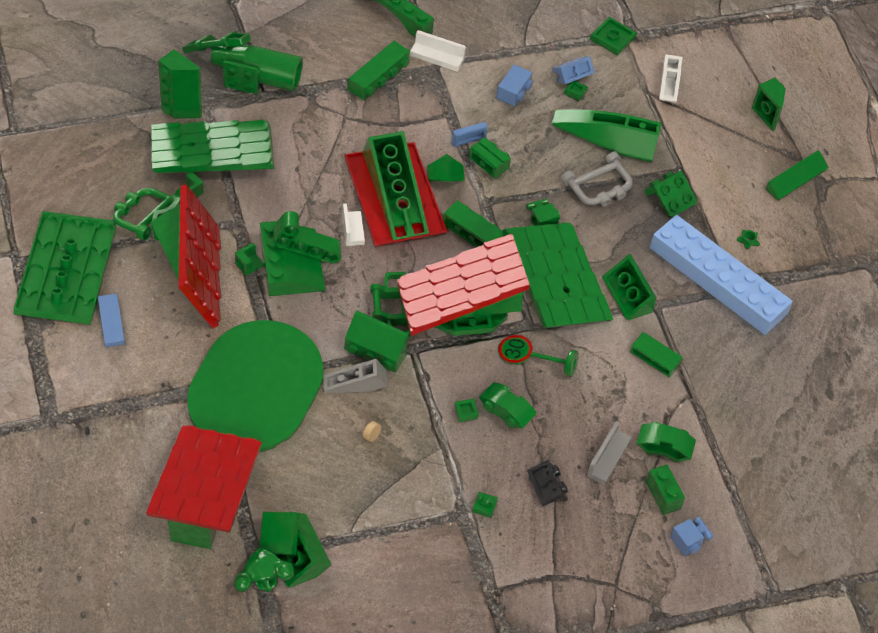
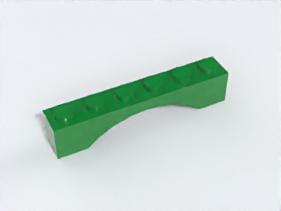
[373,0,434,37]

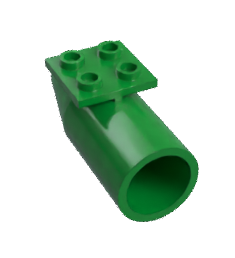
[211,45,303,94]

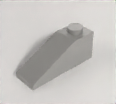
[323,359,387,393]

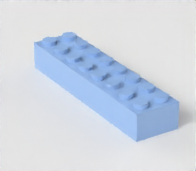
[650,214,793,335]

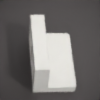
[342,203,365,246]

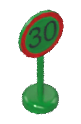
[498,335,579,377]

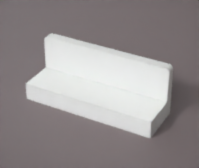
[410,30,466,72]

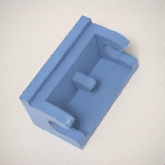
[552,56,595,84]

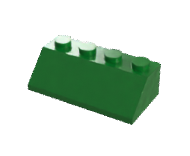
[158,49,202,119]

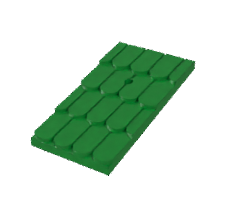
[151,120,275,173]
[14,211,117,325]
[503,223,613,328]

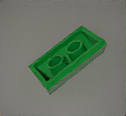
[602,253,657,320]

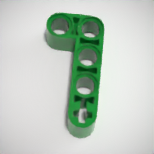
[273,211,342,263]

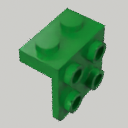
[644,170,697,217]

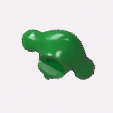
[234,548,294,592]

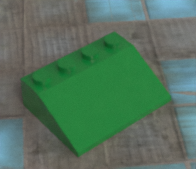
[260,221,325,296]

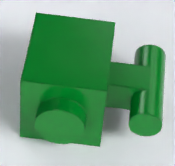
[526,198,560,226]

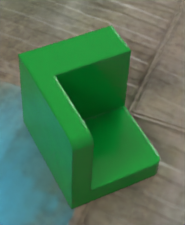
[175,171,204,198]
[235,243,264,276]

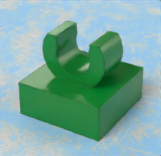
[472,492,498,518]

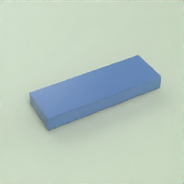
[98,294,125,347]

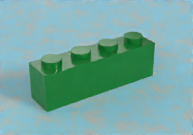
[348,40,410,101]
[443,200,505,247]

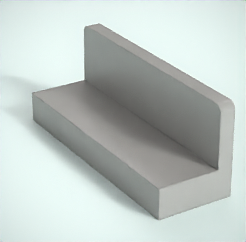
[587,421,632,485]

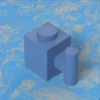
[670,517,714,556]

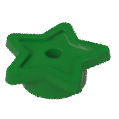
[737,229,760,249]

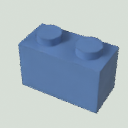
[496,65,533,106]

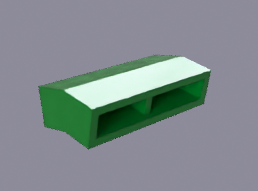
[630,332,683,378]

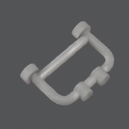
[560,151,633,207]

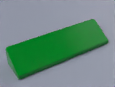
[766,150,829,201]

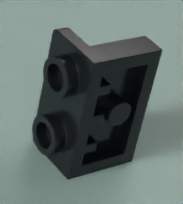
[527,460,568,507]

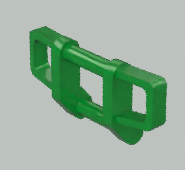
[182,31,251,54]
[370,272,411,338]

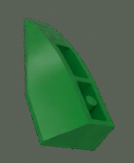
[552,109,662,163]

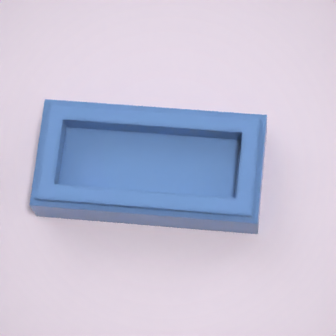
[451,122,488,147]

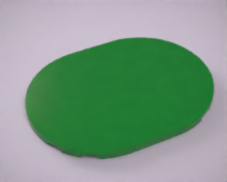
[187,320,323,452]

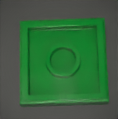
[590,17,637,56]
[259,512,300,555]

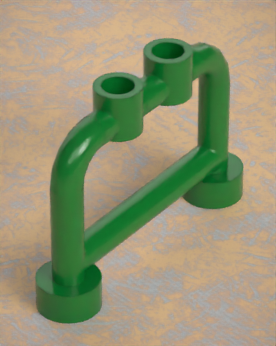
[113,188,180,241]

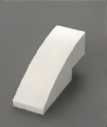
[659,54,683,103]

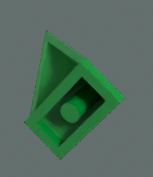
[427,154,465,182]

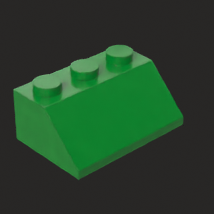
[344,310,409,373]
[275,511,332,588]

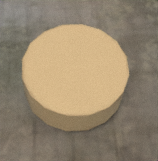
[363,421,381,442]

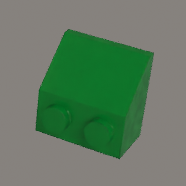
[752,77,786,131]

